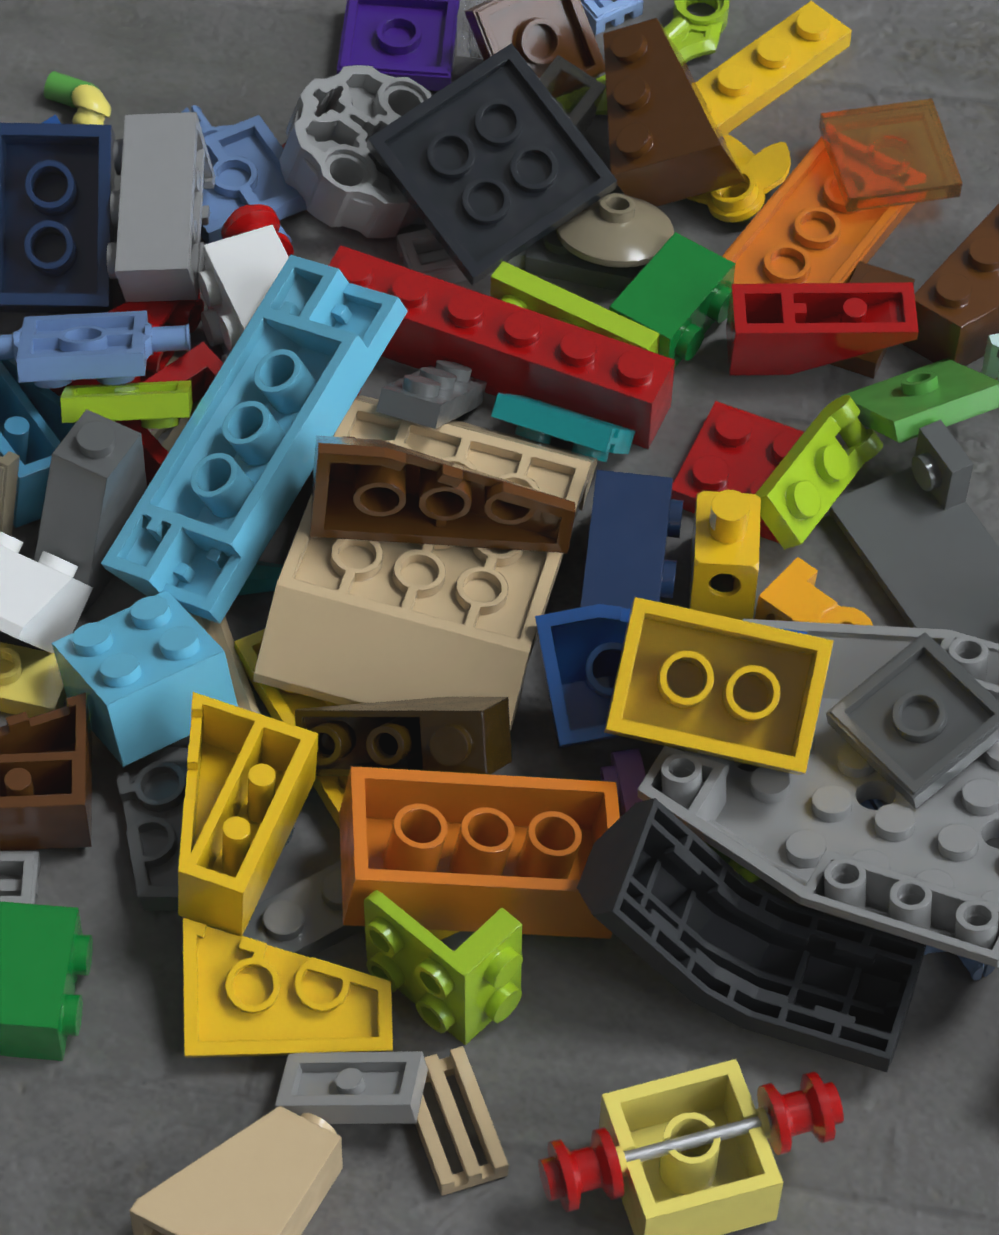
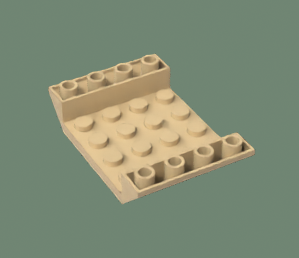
[253,395,598,731]

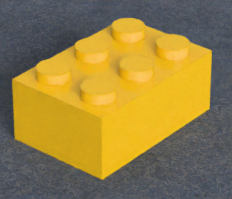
[604,597,834,775]

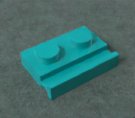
[491,393,635,462]

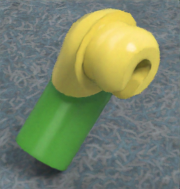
[44,71,111,125]

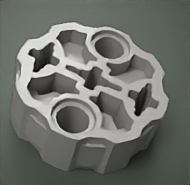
[279,65,431,238]

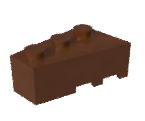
[903,204,999,366]
[0,692,92,851]

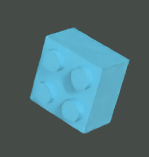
[52,590,238,767]

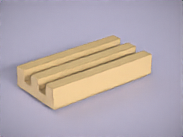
[415,1046,509,1196]

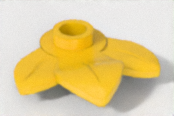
[687,134,791,222]

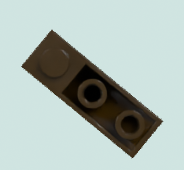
[295,697,512,776]

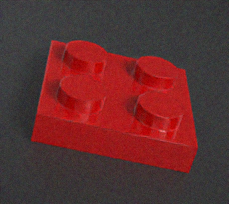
[671,401,804,544]

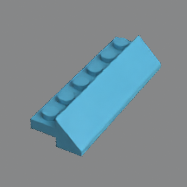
[101,255,408,624]

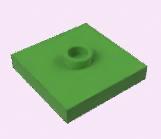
[840,358,999,443]

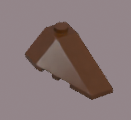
[310,436,575,553]

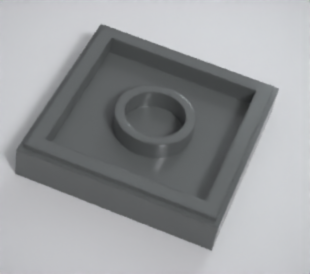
[826,632,999,809]

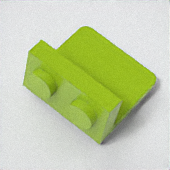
[364,890,523,1046]

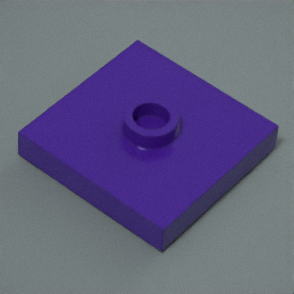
[337,0,460,91]

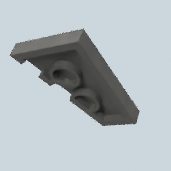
[115,735,190,911]

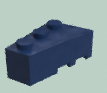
[581,470,684,609]

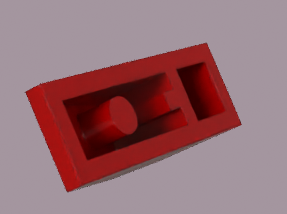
[726,282,919,376]

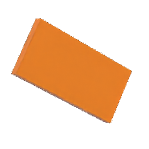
[722,130,926,284]

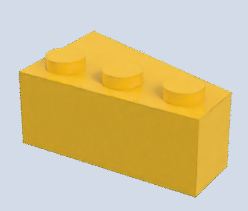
[178,692,318,937]

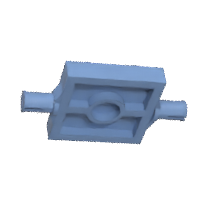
[181,105,307,244]
[0,311,191,388]

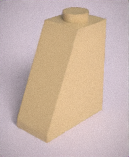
[130,1106,343,1235]

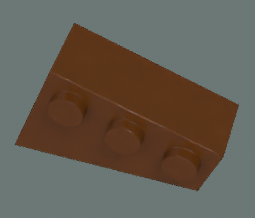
[603,18,746,207]

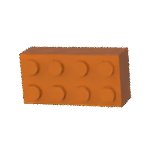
[339,766,620,939]

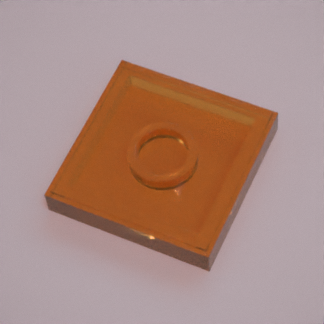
[819,98,963,212]

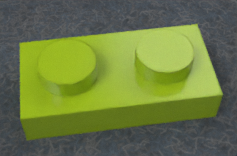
[60,380,193,429]

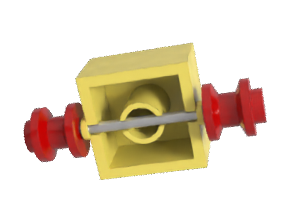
[538,1059,844,1235]

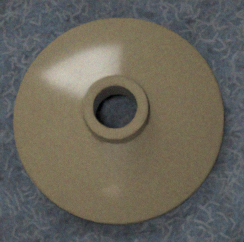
[556,193,674,267]

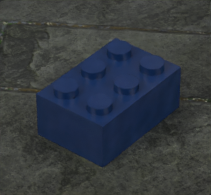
[0,123,115,313]

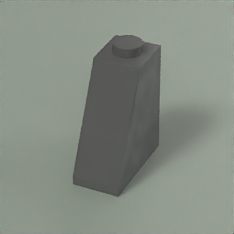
[34,409,147,614]

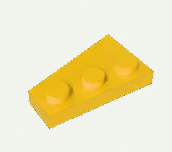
[183,918,393,1058]

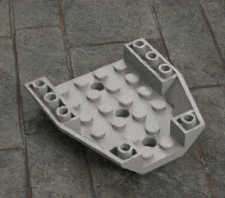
[637,619,999,968]

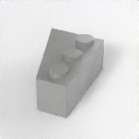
[107,112,215,302]

